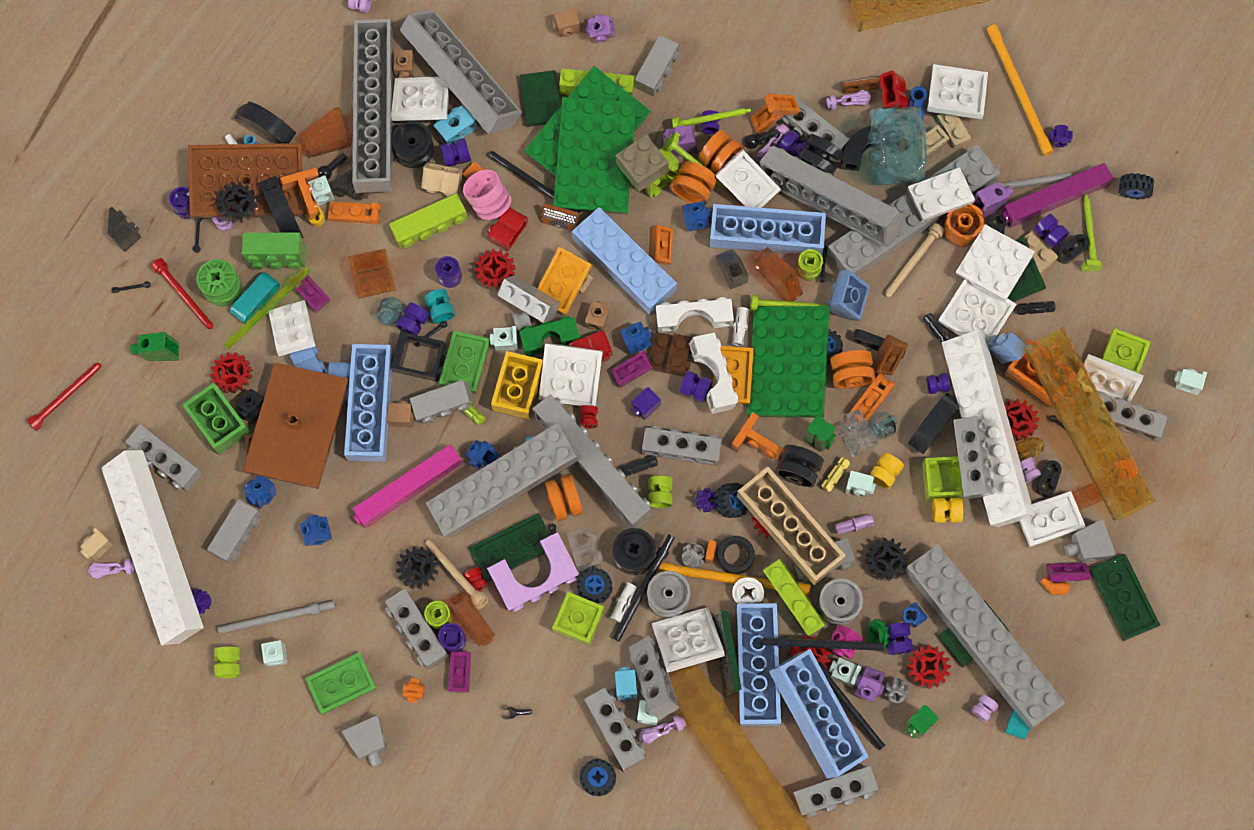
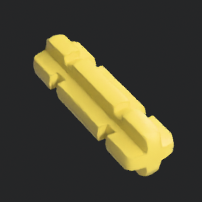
[821,457,850,492]

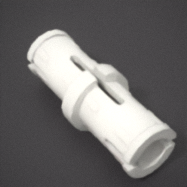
[731,307,749,347]
[609,582,638,623]

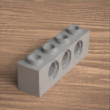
[779,97,849,162]
[1082,391,1167,443]
[953,416,994,499]
[125,425,202,492]
[642,426,722,466]
[385,589,449,670]
[629,636,680,720]
[584,688,646,772]
[792,766,878,819]

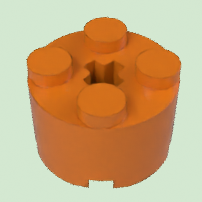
[944,204,984,247]

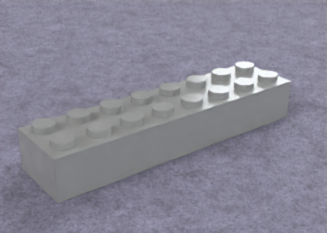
[400,9,522,134]
[760,146,900,248]
[533,394,651,528]
[426,423,582,537]

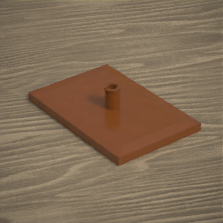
[188,143,304,218]
[243,363,349,489]

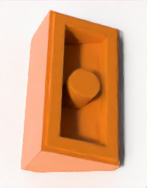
[649,225,673,264]

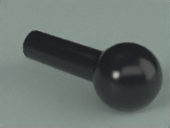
[318,153,348,180]

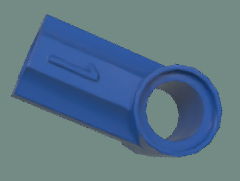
[907,86,927,126]
[902,602,928,628]

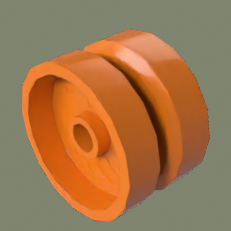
[698,129,744,174]
[670,161,718,204]
[830,350,876,389]
[544,473,583,522]

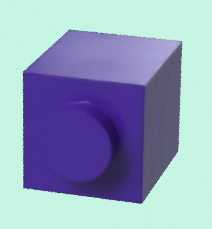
[631,387,661,420]

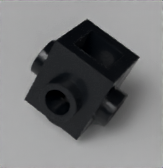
[235,389,264,423]

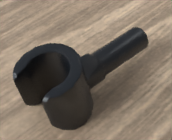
[503,707,532,720]

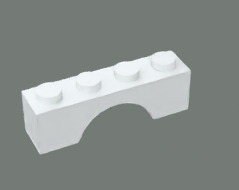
[656,297,734,333]
[689,332,738,414]

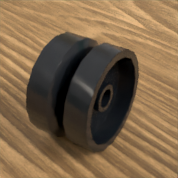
[391,121,434,168]
[797,133,845,175]
[775,444,824,488]
[613,528,656,576]

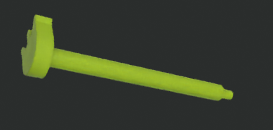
[672,108,751,128]
[664,132,727,190]
[1081,194,1102,272]
[749,294,828,312]

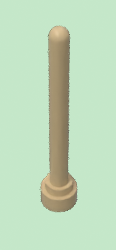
[885,223,945,297]
[425,540,489,609]

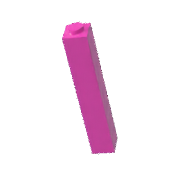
[353,444,463,528]

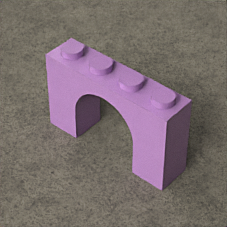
[487,532,579,612]

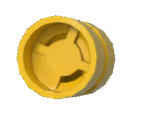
[869,453,904,489]
[932,497,963,523]

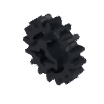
[216,182,258,223]
[865,538,909,581]
[396,546,439,589]

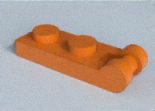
[328,201,381,224]
[849,373,896,425]

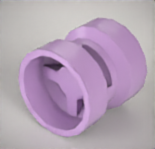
[348,0,372,14]
[212,217,234,232]
[1020,457,1042,483]
[971,694,998,723]

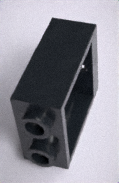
[391,331,448,382]

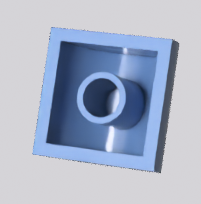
[828,270,870,321]

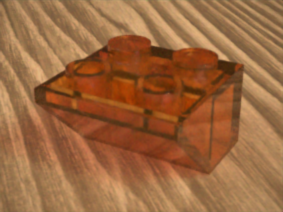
[349,248,396,299]

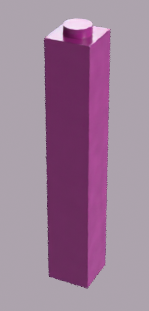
[1001,163,1113,228]

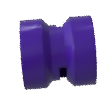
[701,110,720,135]
[926,373,950,395]

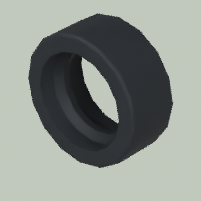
[717,536,755,574]

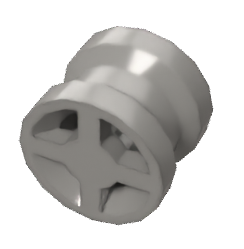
[512,311,532,332]

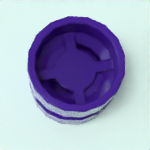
[778,130,812,156]
[440,138,471,167]
[169,187,190,219]
[1033,214,1069,249]
[435,256,462,288]
[395,302,430,335]
[679,370,713,403]
[885,622,914,655]
[438,623,467,653]

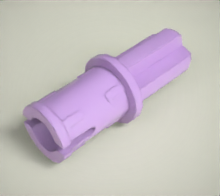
[834,514,874,534]

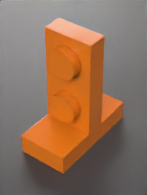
[750,93,800,133]
[280,168,319,220]
[731,412,783,460]

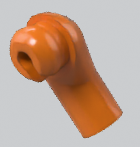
[1040,576,1071,595]

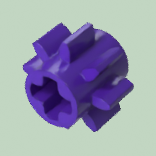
[1049,125,1073,147]
[694,488,717,513]
[192,589,211,614]

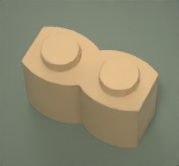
[421,163,463,196]

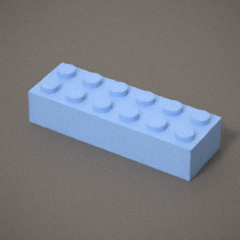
[710,204,826,256]
[572,207,677,315]
[344,344,393,462]
[736,603,781,727]
[769,649,869,779]

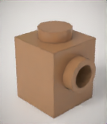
[552,8,580,37]
[394,50,415,78]
[585,301,610,332]
[387,401,416,428]

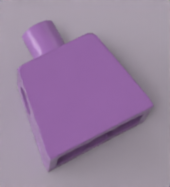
[661,125,699,157]
[972,182,1013,219]

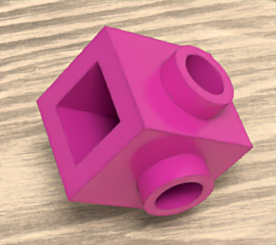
[830,624,863,659]

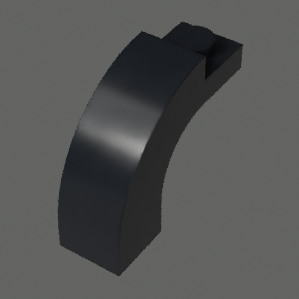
[234,101,296,144]
[841,125,901,171]
[259,176,304,238]
[908,393,960,454]

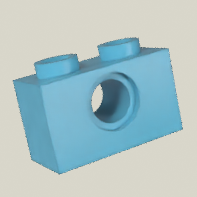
[433,104,478,144]
[615,667,637,701]

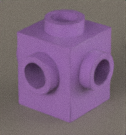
[586,14,616,42]
[854,666,885,702]

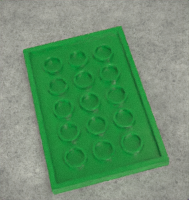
[524,66,651,177]
[553,97,637,214]
[747,306,830,418]

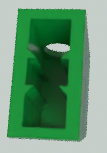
[130,332,179,361]

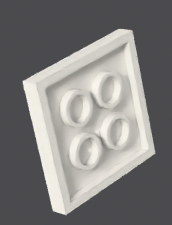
[927,64,988,119]
[391,77,450,121]
[956,225,1035,301]
[938,279,1016,345]
[538,343,603,406]
[652,607,725,673]

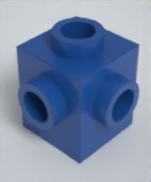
[682,201,712,231]
[620,321,652,355]
[465,440,500,469]
[244,476,277,509]
[300,515,332,546]

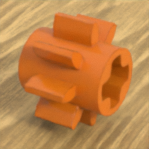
[403,678,425,703]

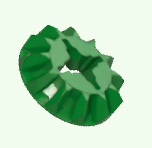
[867,619,890,649]

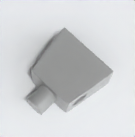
[1064,520,1116,562]
[342,715,387,767]

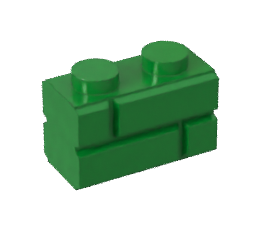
[805,415,836,452]
[904,705,939,739]

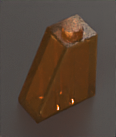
[300,107,351,158]
[753,247,803,302]
[447,591,495,647]

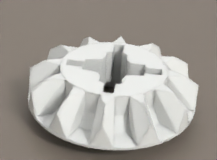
[732,576,764,604]

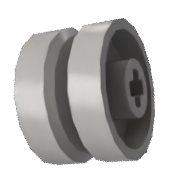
[647,571,691,618]
[817,578,863,626]

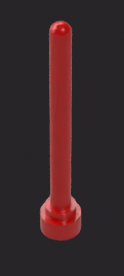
[151,258,213,329]
[26,362,101,431]

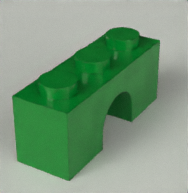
[519,316,580,357]

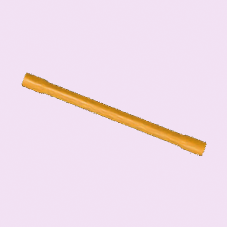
[987,24,1054,156]
[657,562,811,596]

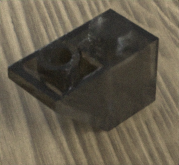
[329,169,369,200]
[108,207,141,252]
[716,249,748,290]

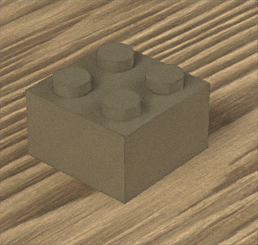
[616,135,669,192]

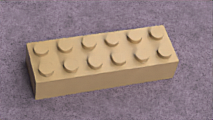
[737,467,846,585]

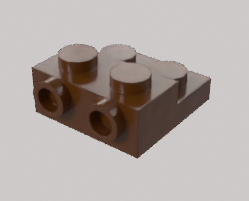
[649,332,692,377]

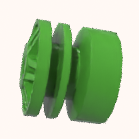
[196,259,243,307]

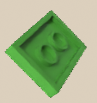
[439,331,490,394]
[305,652,377,715]

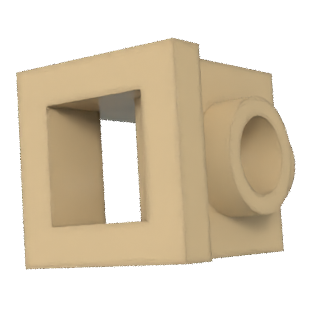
[80,528,113,561]

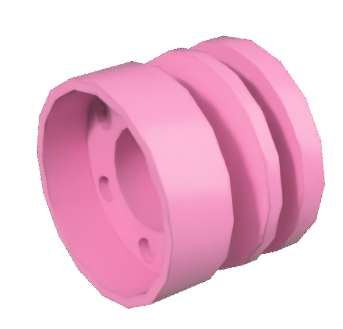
[463,169,512,220]

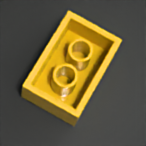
[491,351,543,420]

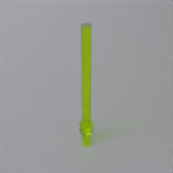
[224,266,311,349]

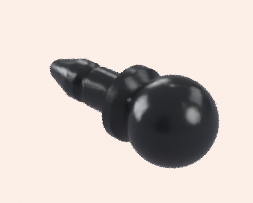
[745,130,778,149]

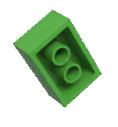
[242,233,306,270]
[182,383,251,455]

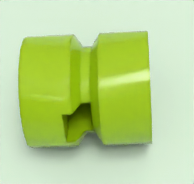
[797,249,823,281]
[647,476,673,508]
[424,601,453,631]
[214,647,240,678]

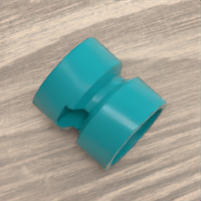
[424,289,456,323]

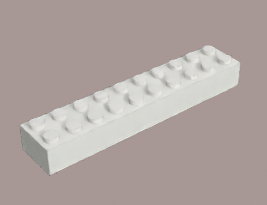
[942,330,1035,527]
[102,450,204,646]

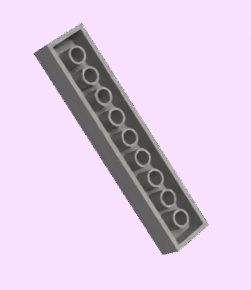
[352,19,393,193]
[827,145,1000,276]
[905,544,1065,731]

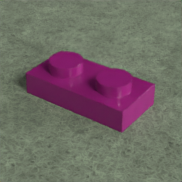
[291,272,331,313]
[611,351,654,387]
[1046,563,1090,582]
[449,652,471,693]

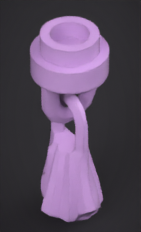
[826,90,871,110]
[756,124,790,163]
[88,558,136,579]
[638,715,686,745]

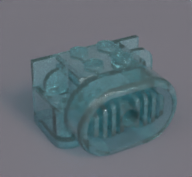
[868,106,927,185]

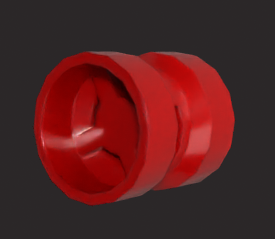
[579,405,598,429]
[463,567,488,591]

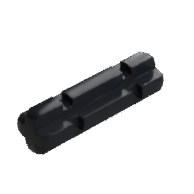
[1018,301,1056,315]
[923,313,951,345]
[620,455,658,477]

